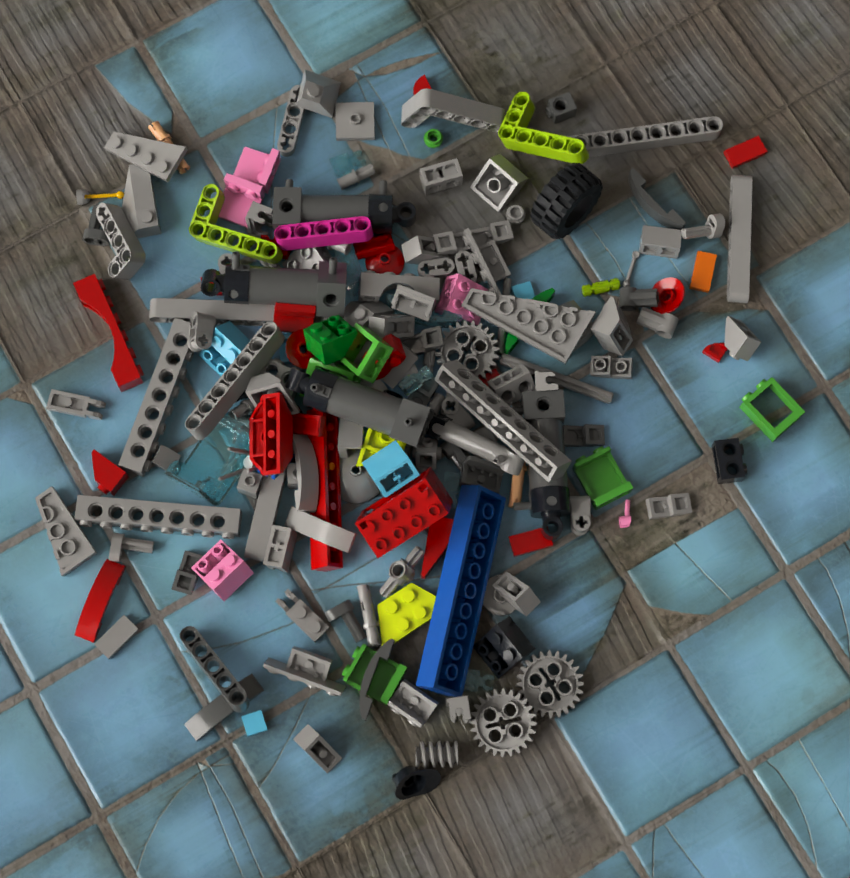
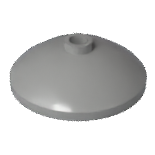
[339,449,380,504]

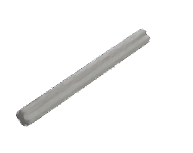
[499,353,613,404]

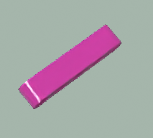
[274,216,373,251]

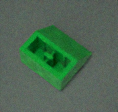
[303,315,358,366]

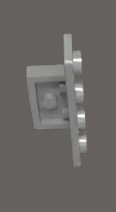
[462,228,511,294]
[263,646,346,696]

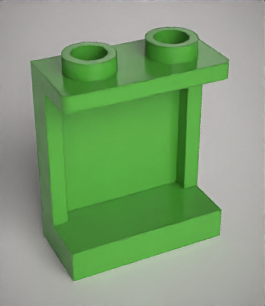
[572,446,633,510]
[342,643,407,706]

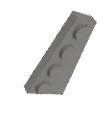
[104,132,188,182]
[35,486,97,577]

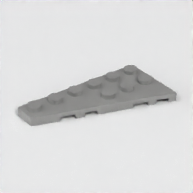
[461,288,596,365]

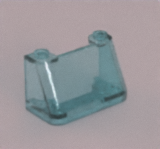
[164,415,249,505]

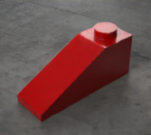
[421,517,454,579]

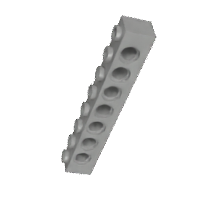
[118,318,194,477]
[434,359,571,482]
[74,495,242,539]

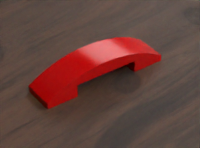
[75,559,126,643]

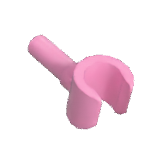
[619,499,631,528]

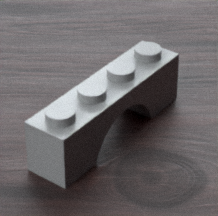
[358,270,440,307]

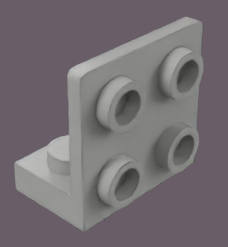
[282,246,332,270]

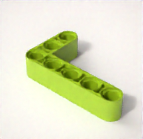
[498,92,589,164]
[189,184,283,264]

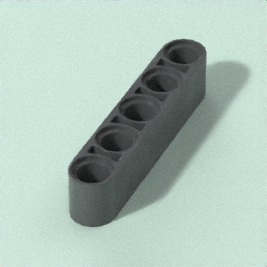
[180,626,250,712]

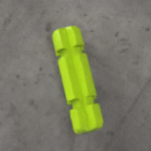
[581,278,620,297]

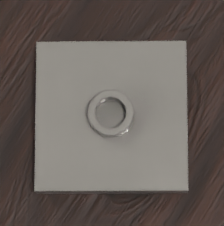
[336,102,375,141]

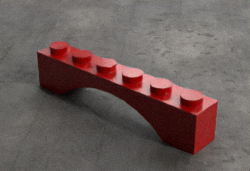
[73,274,144,392]

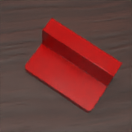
[273,302,316,333]

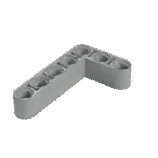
[401,89,505,132]

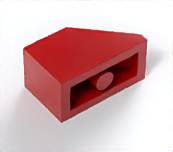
[91,449,129,496]

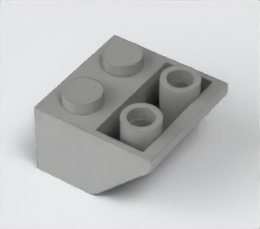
[590,297,633,356]

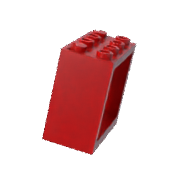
[355,467,453,558]

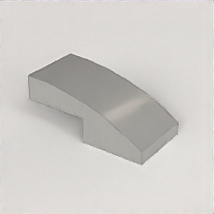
[646,493,692,519]

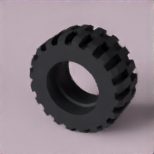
[530,163,603,239]

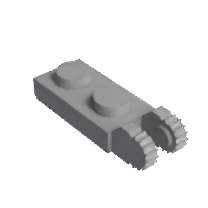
[46,389,106,420]
[275,589,330,643]

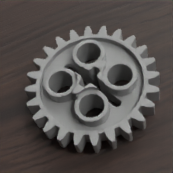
[435,320,500,379]
[516,650,584,719]
[469,688,538,757]

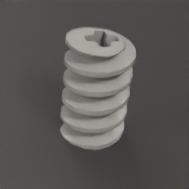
[416,741,458,768]

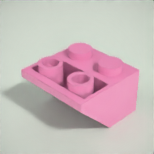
[191,540,254,602]

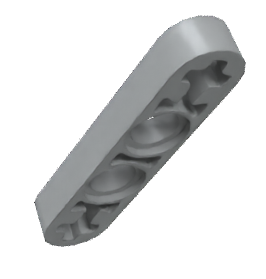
[277,85,305,157]

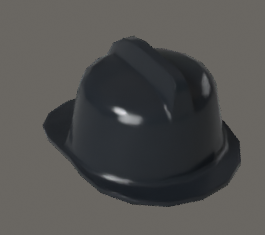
[392,766,441,800]

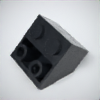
[473,616,535,679]

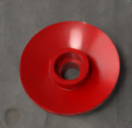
[365,246,404,275]
[651,277,685,314]
[285,329,314,369]

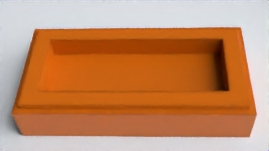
[689,251,717,293]

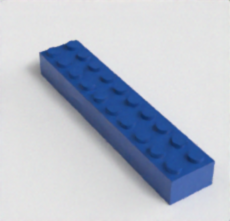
[416,485,506,697]

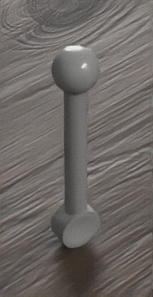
[622,251,640,287]

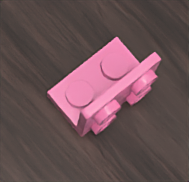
[233,147,281,194]
[218,173,265,228]
[435,273,488,326]

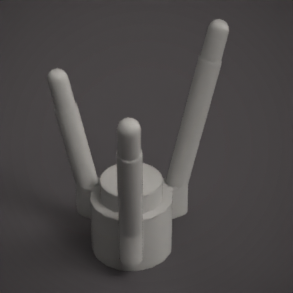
[218,447,257,481]

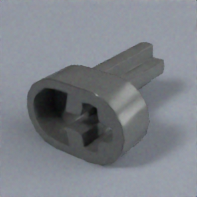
[82,204,110,246]
[324,599,367,643]

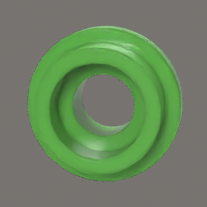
[424,129,443,148]

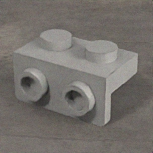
[387,679,439,728]

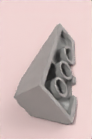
[122,164,162,238]

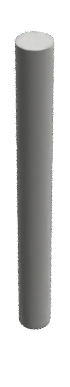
[496,278,512,355]

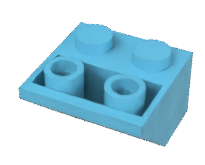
[199,321,250,376]
[361,440,420,498]

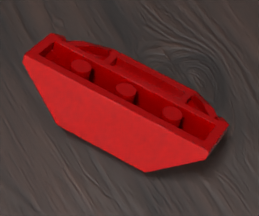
[249,392,293,476]

